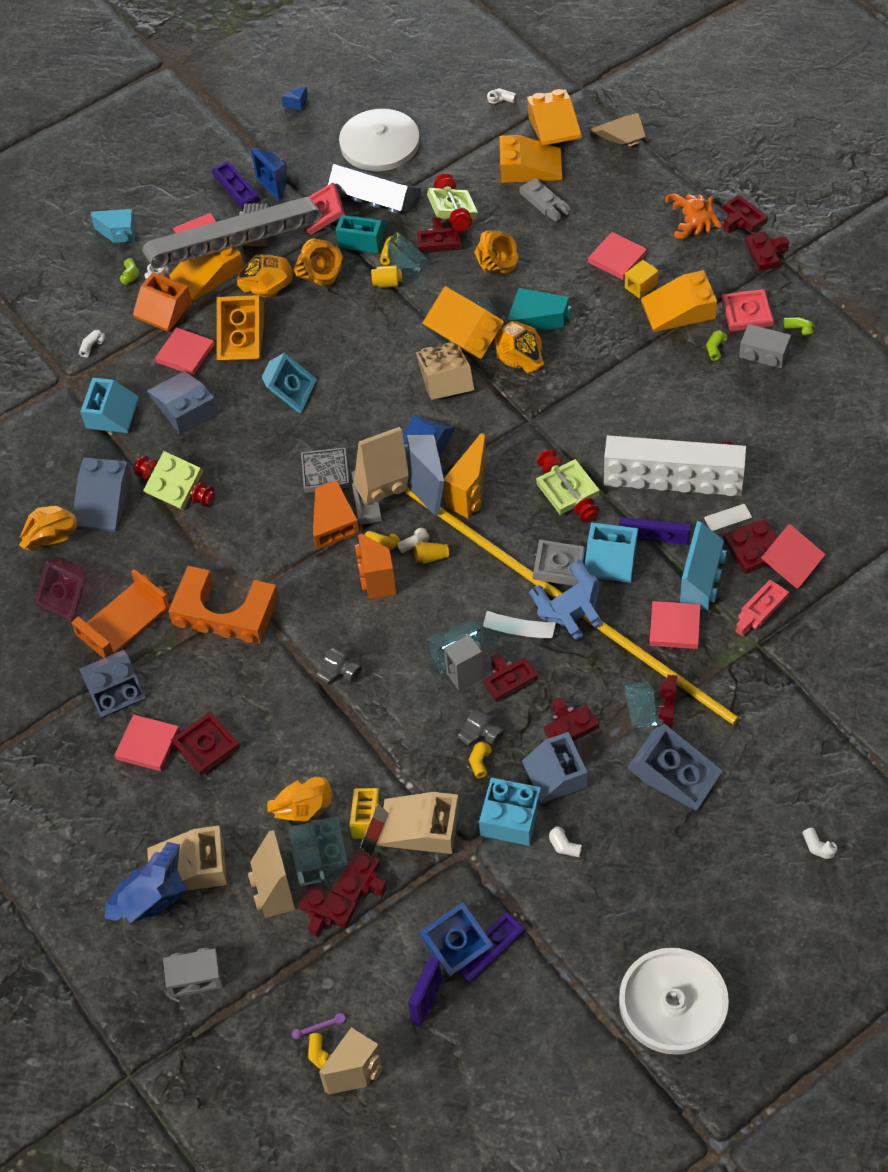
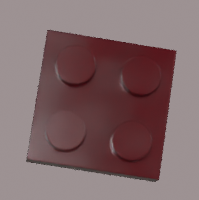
[723,518,777,574]
[171,711,240,776]

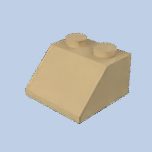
[319,1027,383,1094]

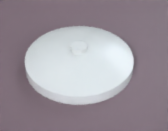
[339,109,420,171]
[619,948,729,1054]

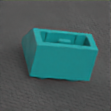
[336,215,388,253]

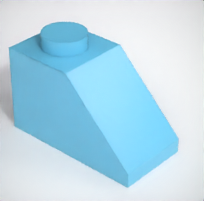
[91,209,135,243]

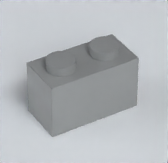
[739,324,791,368]
[444,634,485,690]
[163,948,223,998]

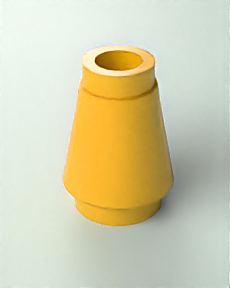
[414,541,449,565]

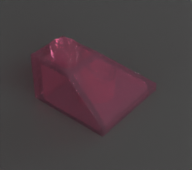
[34,558,87,622]

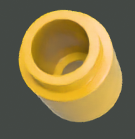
[371,265,402,288]

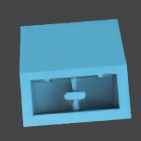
[80,378,139,433]
[585,522,638,583]
[479,778,541,846]

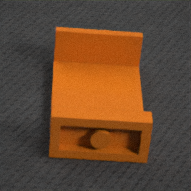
[71,569,170,658]

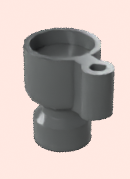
[316,647,362,685]
[457,708,505,746]

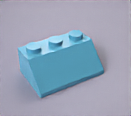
[680,521,727,611]

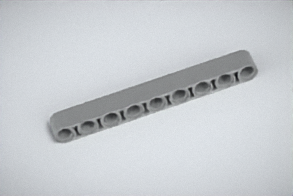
[142,197,322,269]

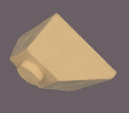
[589,113,646,146]

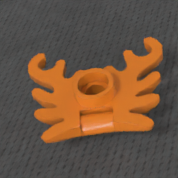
[665,193,722,239]

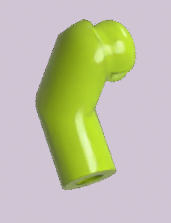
[120,258,139,285]
[784,317,815,335]
[706,330,727,361]

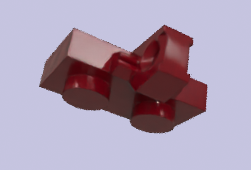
[723,195,768,233]
[417,217,460,253]
[745,231,789,271]
[483,652,538,702]
[658,674,677,729]
[544,698,599,741]
[332,849,387,904]
[298,884,357,938]

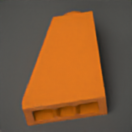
[313,480,359,550]

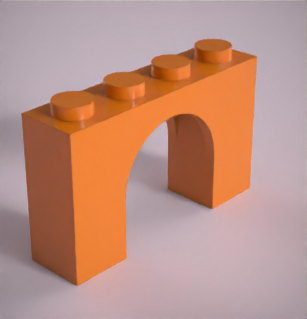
[168,566,279,644]

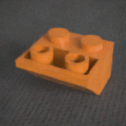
[133,272,192,332]
[355,534,396,599]

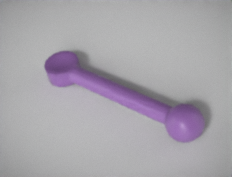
[292,1013,346,1040]

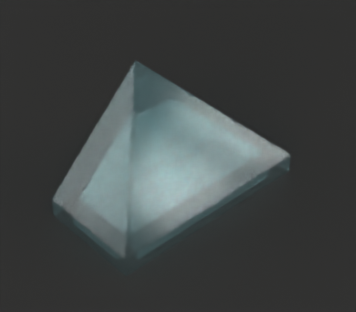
[387,231,429,271]
[623,681,657,728]

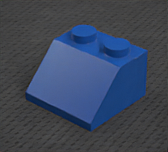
[417,902,493,977]

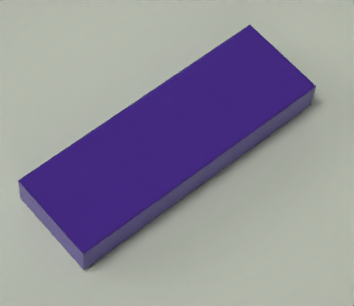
[212,161,260,209]
[619,517,691,545]
[456,912,525,985]

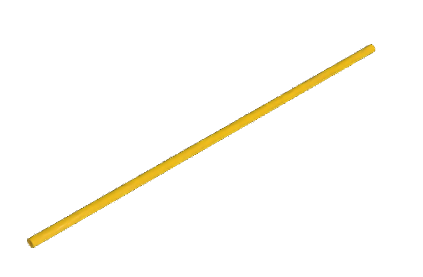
[403,487,739,725]

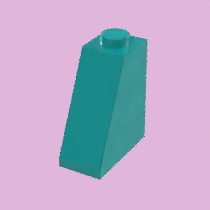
[507,288,572,331]

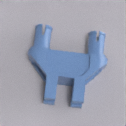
[529,560,603,641]

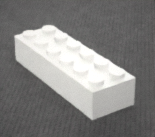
[604,435,746,496]

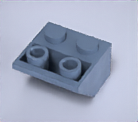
[79,650,145,717]
[522,732,588,804]

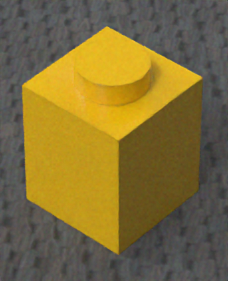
[625,260,658,299]

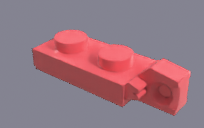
[735,580,790,637]

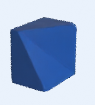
[281,87,308,110]

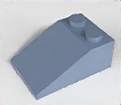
[147,371,218,435]
[404,435,444,515]
[73,458,132,532]
[627,724,723,810]

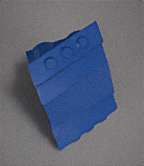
[105,842,188,924]

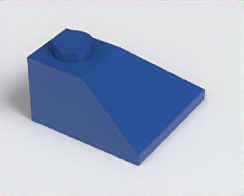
[251,147,287,201]
[403,414,455,457]

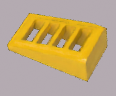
[349,788,379,839]

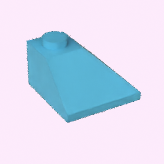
[262,353,317,413]

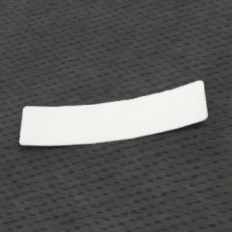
[483,611,556,638]

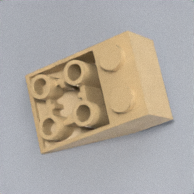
[416,342,474,400]
[376,792,460,854]
[147,826,227,890]

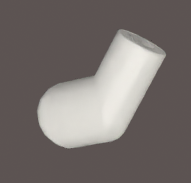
[487,88,517,104]
[79,330,106,358]
[397,528,429,553]
[549,827,582,858]
[803,828,837,859]

